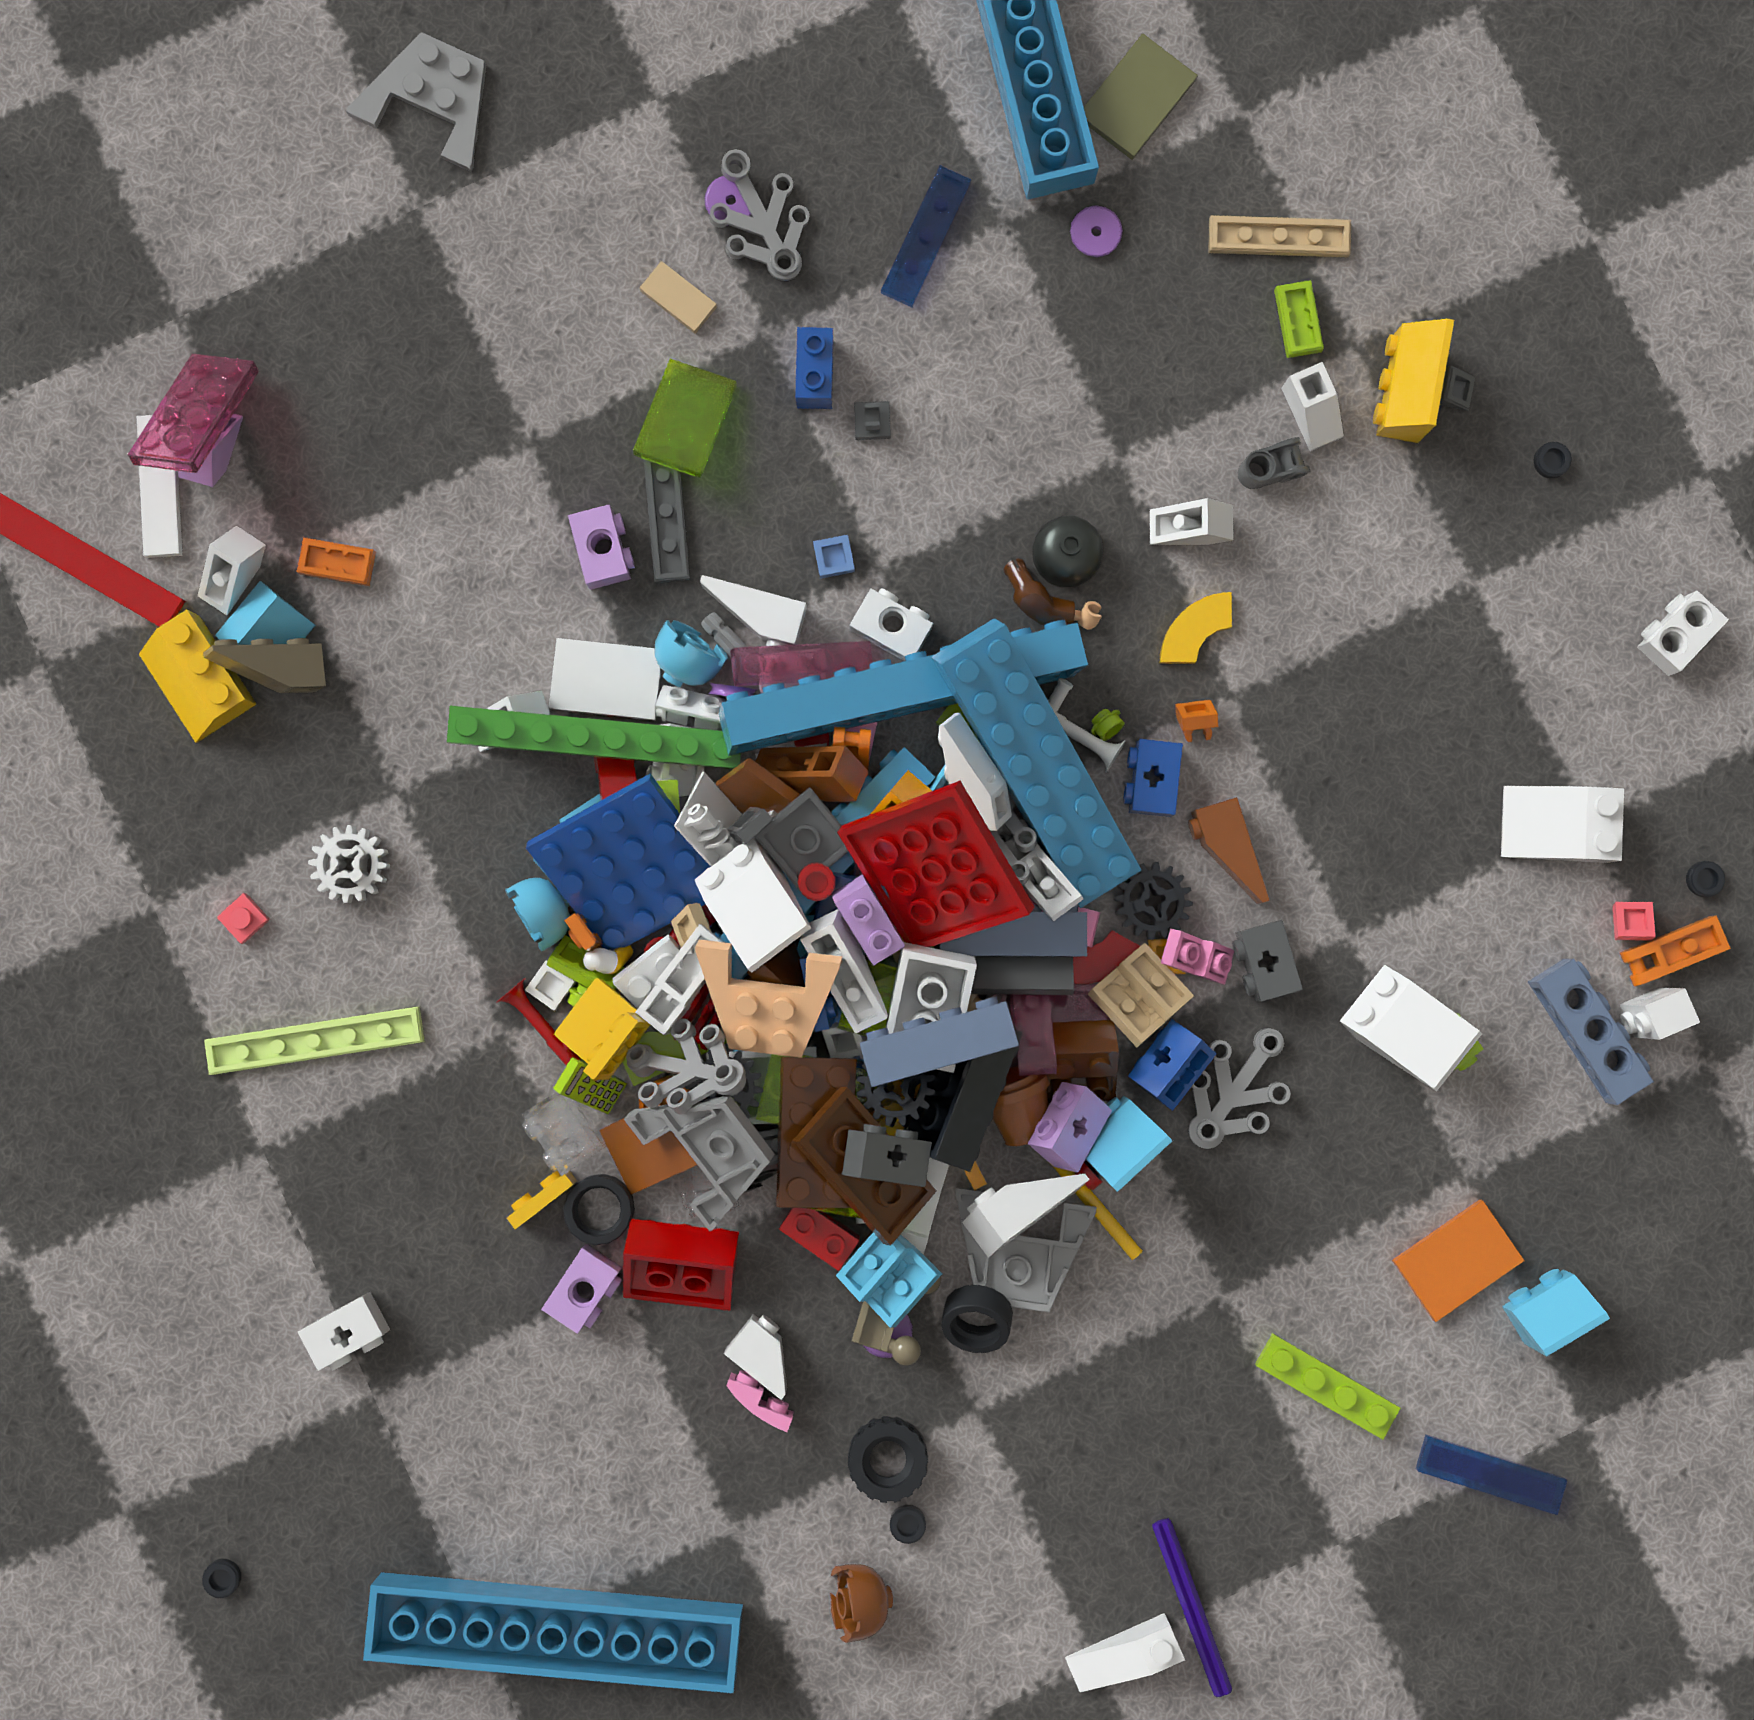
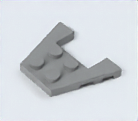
[346,32,486,172]
[624,1095,775,1231]
[955,1188,1097,1312]

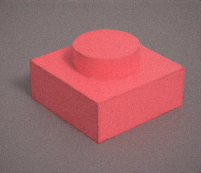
[217,893,270,944]
[1612,902,1656,941]

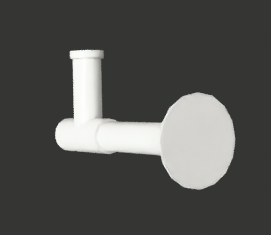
[1048,678,1126,772]

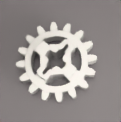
[308,825,390,903]

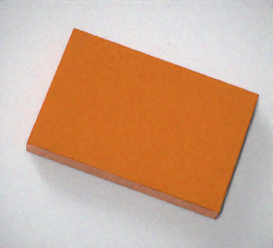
[1392,1200,1524,1322]

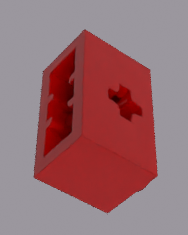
[779,1208,860,1271]

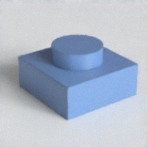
[813,535,855,579]

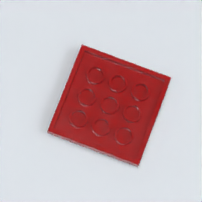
[837,780,1035,947]

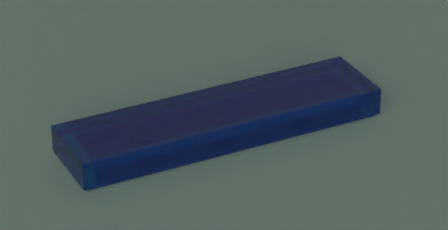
[881,165,971,308]
[1415,1434,1568,1515]

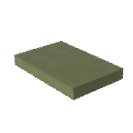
[1084,33,1198,160]

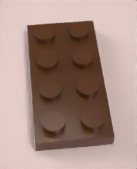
[776,1057,856,1208]
[792,1086,937,1246]

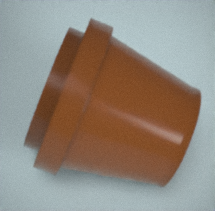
[993,1065,1050,1146]

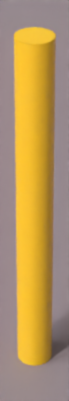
[1051,1165,1143,1260]

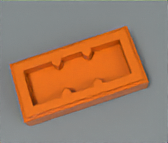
[297,537,376,587]
[564,913,603,951]

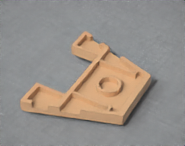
[695,940,843,1058]

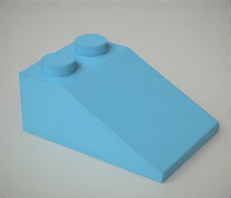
[1085,1096,1172,1192]

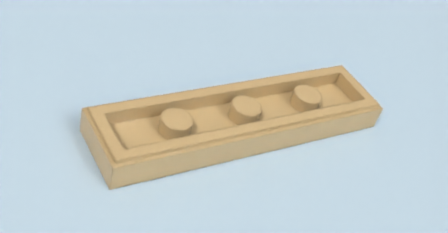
[1208,215,1351,257]

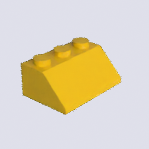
[1373,319,1454,443]
[139,609,256,743]

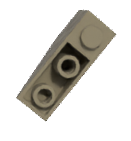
[203,638,326,693]

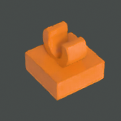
[1175,700,1218,742]

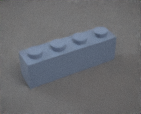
[939,905,1087,957]
[859,997,1019,1087]

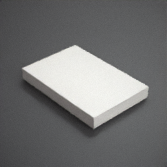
[549,638,662,721]

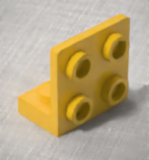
[554,978,650,1080]

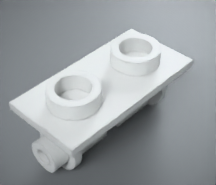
[655,685,727,731]

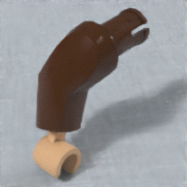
[1004,558,1102,630]

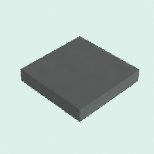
[754,787,849,891]

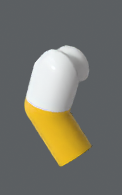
[583,945,633,974]

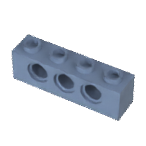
[1528,959,1654,1105]

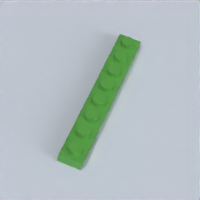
[447,706,741,769]

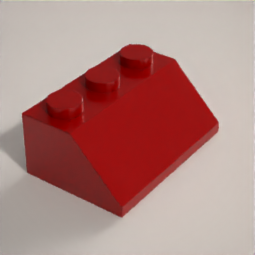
[623,1219,739,1311]

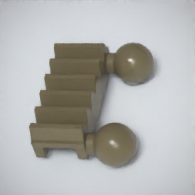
[851,1276,941,1366]

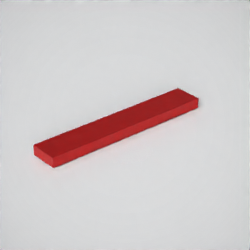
[0,493,186,627]

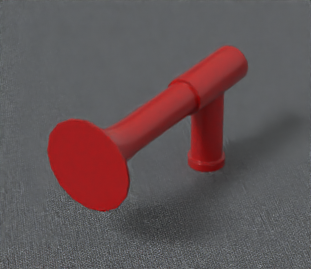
[496,978,581,1066]

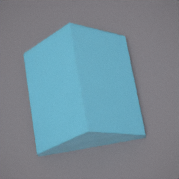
[215,581,316,645]

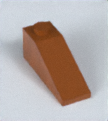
[755,746,868,802]
[1188,797,1270,904]

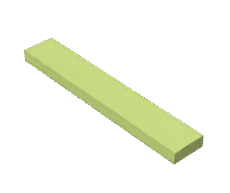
[204,1006,425,1075]

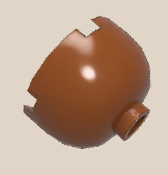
[830,1564,893,1643]

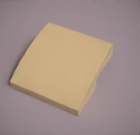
[1088,943,1194,1048]

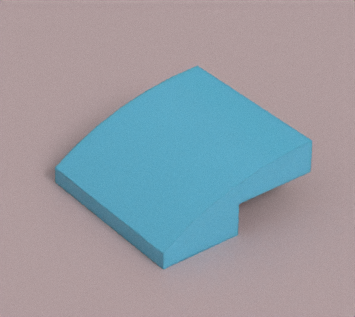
[836,1233,942,1328]

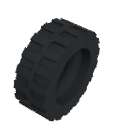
[848,1416,928,1503]

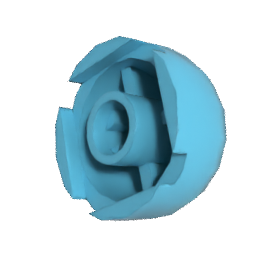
[654,620,728,687]
[505,878,570,951]

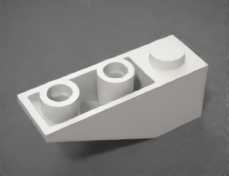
[938,713,1012,831]

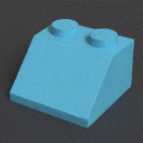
[1502,1269,1610,1357]

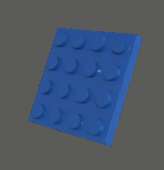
[526,773,711,951]

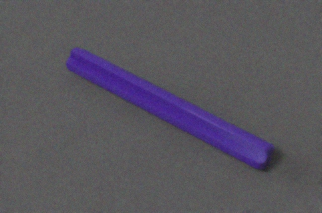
[1152,1518,1232,1697]

